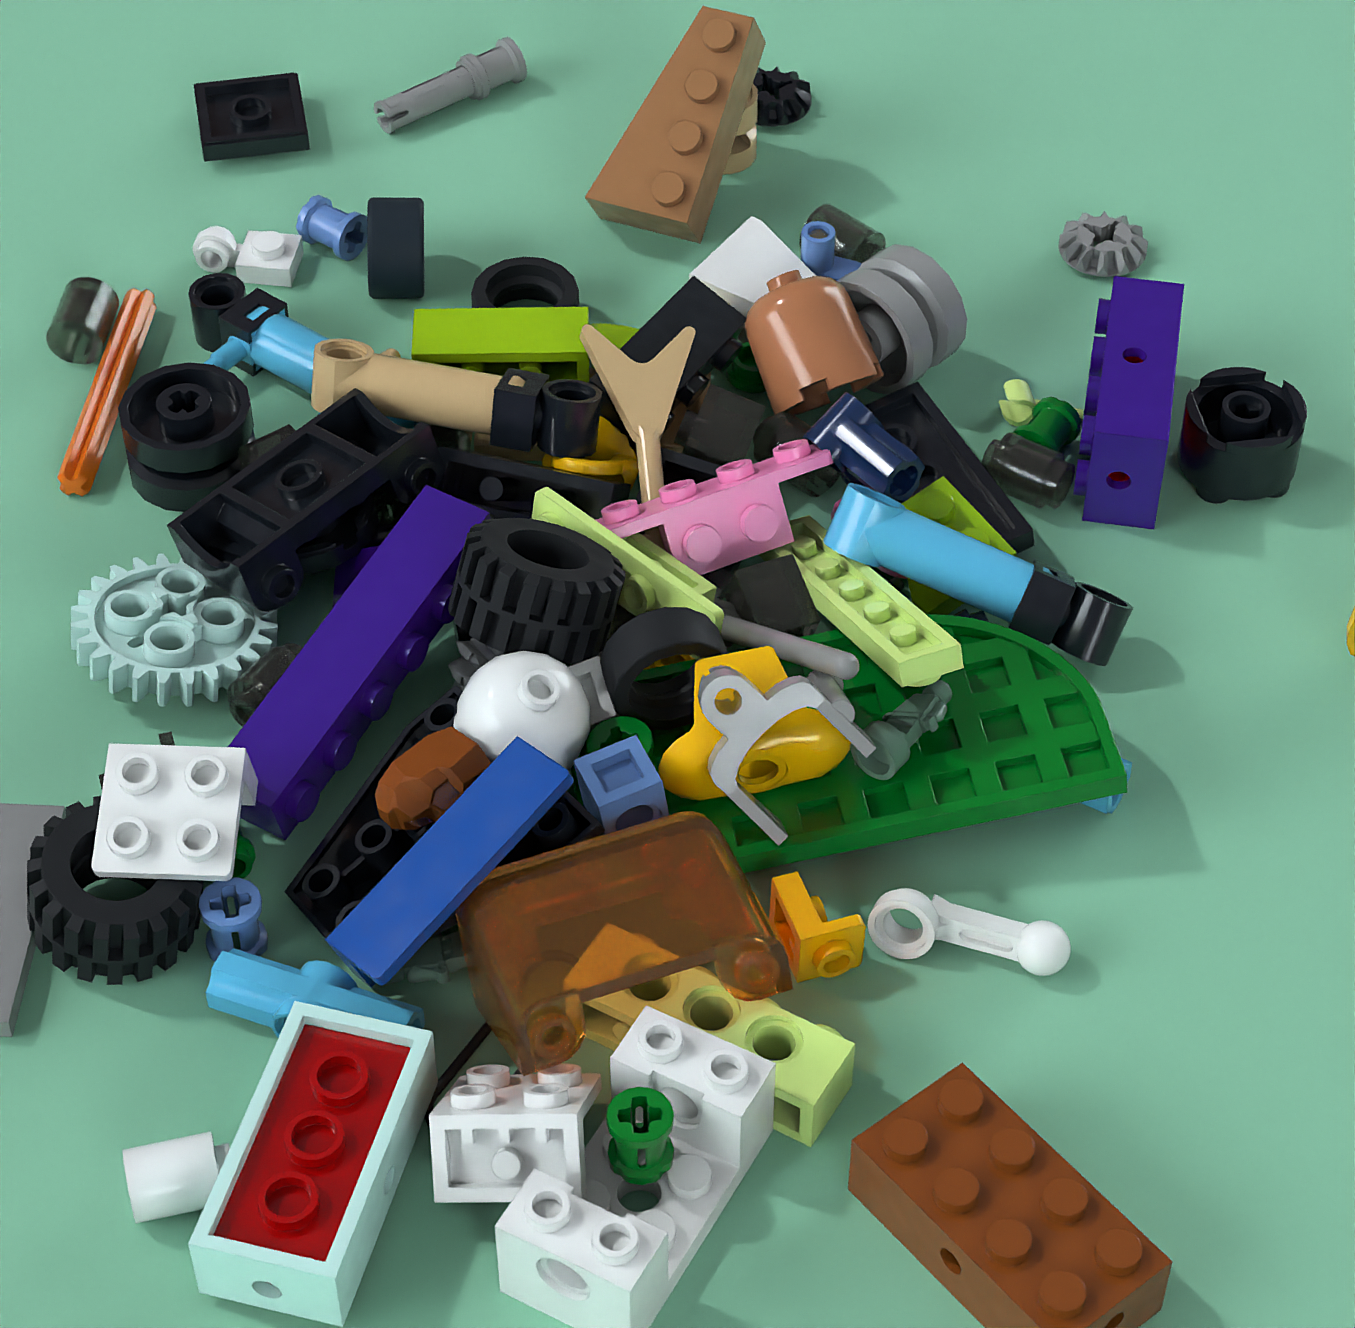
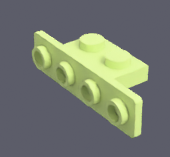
[531,487,724,660]

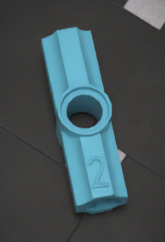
[205,948,425,1038]

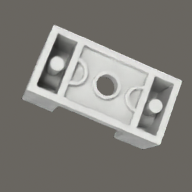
[495,1005,776,1328]

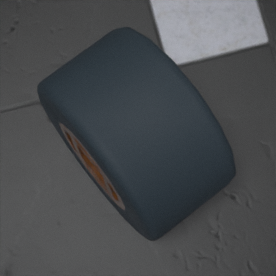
[367,197,424,298]

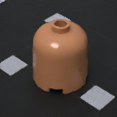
[745,270,884,418]

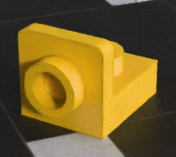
[769,871,866,983]

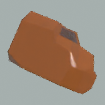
[375,726,491,830]

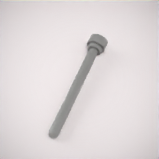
[714,598,859,680]

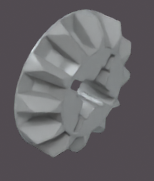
[1059,211,1148,277]

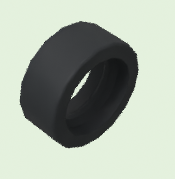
[471,256,579,308]
[600,607,728,730]

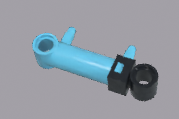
[188,273,418,429]
[823,483,1133,666]

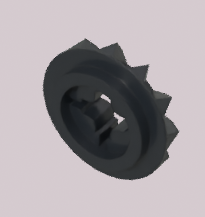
[753,66,812,126]

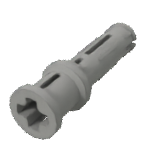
[374,37,527,134]

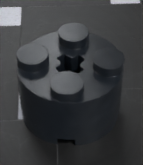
[1177,367,1307,504]

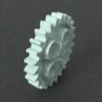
[70,553,278,707]

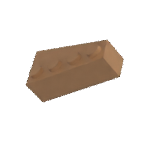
[584,6,766,244]

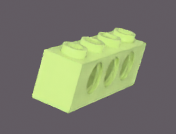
[563,927,855,1147]

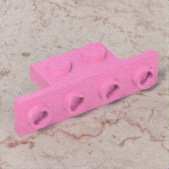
[596,439,833,575]

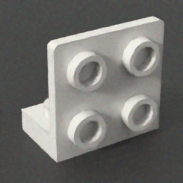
[91,743,258,881]
[429,1063,602,1203]

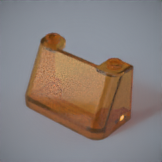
[455,811,793,1076]

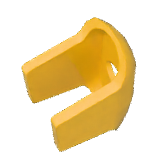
[658,646,851,801]

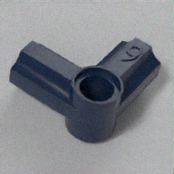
[803,392,925,501]

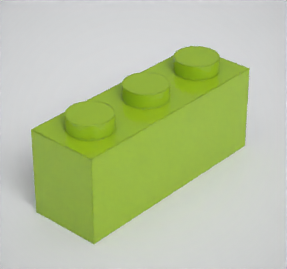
[411,307,590,382]

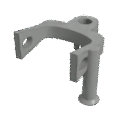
[698,665,876,846]

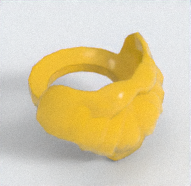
[542,416,639,491]

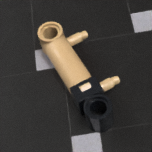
[311,339,602,458]

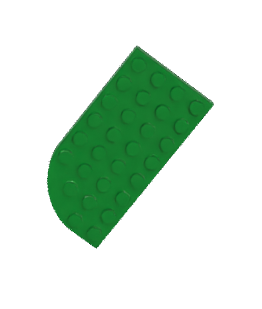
[571,614,1127,904]

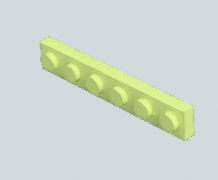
[758,515,964,687]

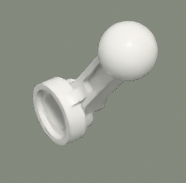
[868,888,1071,976]

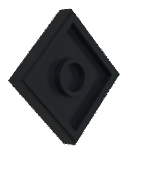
[193,72,310,162]

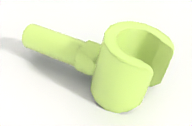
[998,379,1083,426]

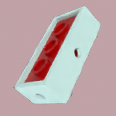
[188,1001,438,1327]

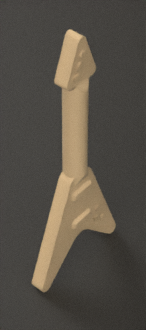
[579,324,695,550]

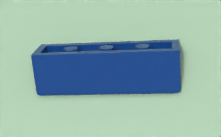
[325,736,574,988]

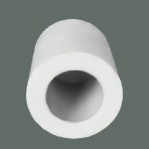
[122,1131,230,1223]

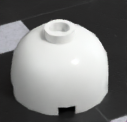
[453,651,591,771]

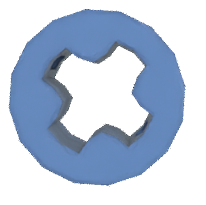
[296,195,367,261]
[199,877,268,961]

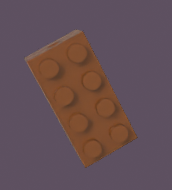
[848,1062,1173,1328]

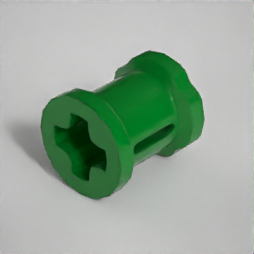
[1007,397,1081,474]
[606,1087,674,1185]

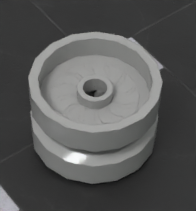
[837,244,967,395]

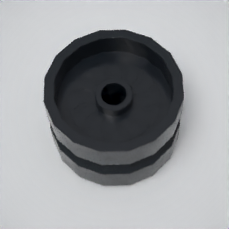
[118,362,259,512]

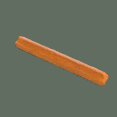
[57,288,157,496]

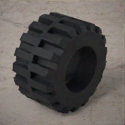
[448,518,625,664]
[27,796,204,985]

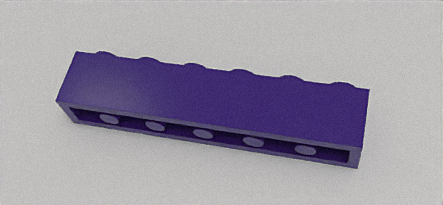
[228,485,491,841]

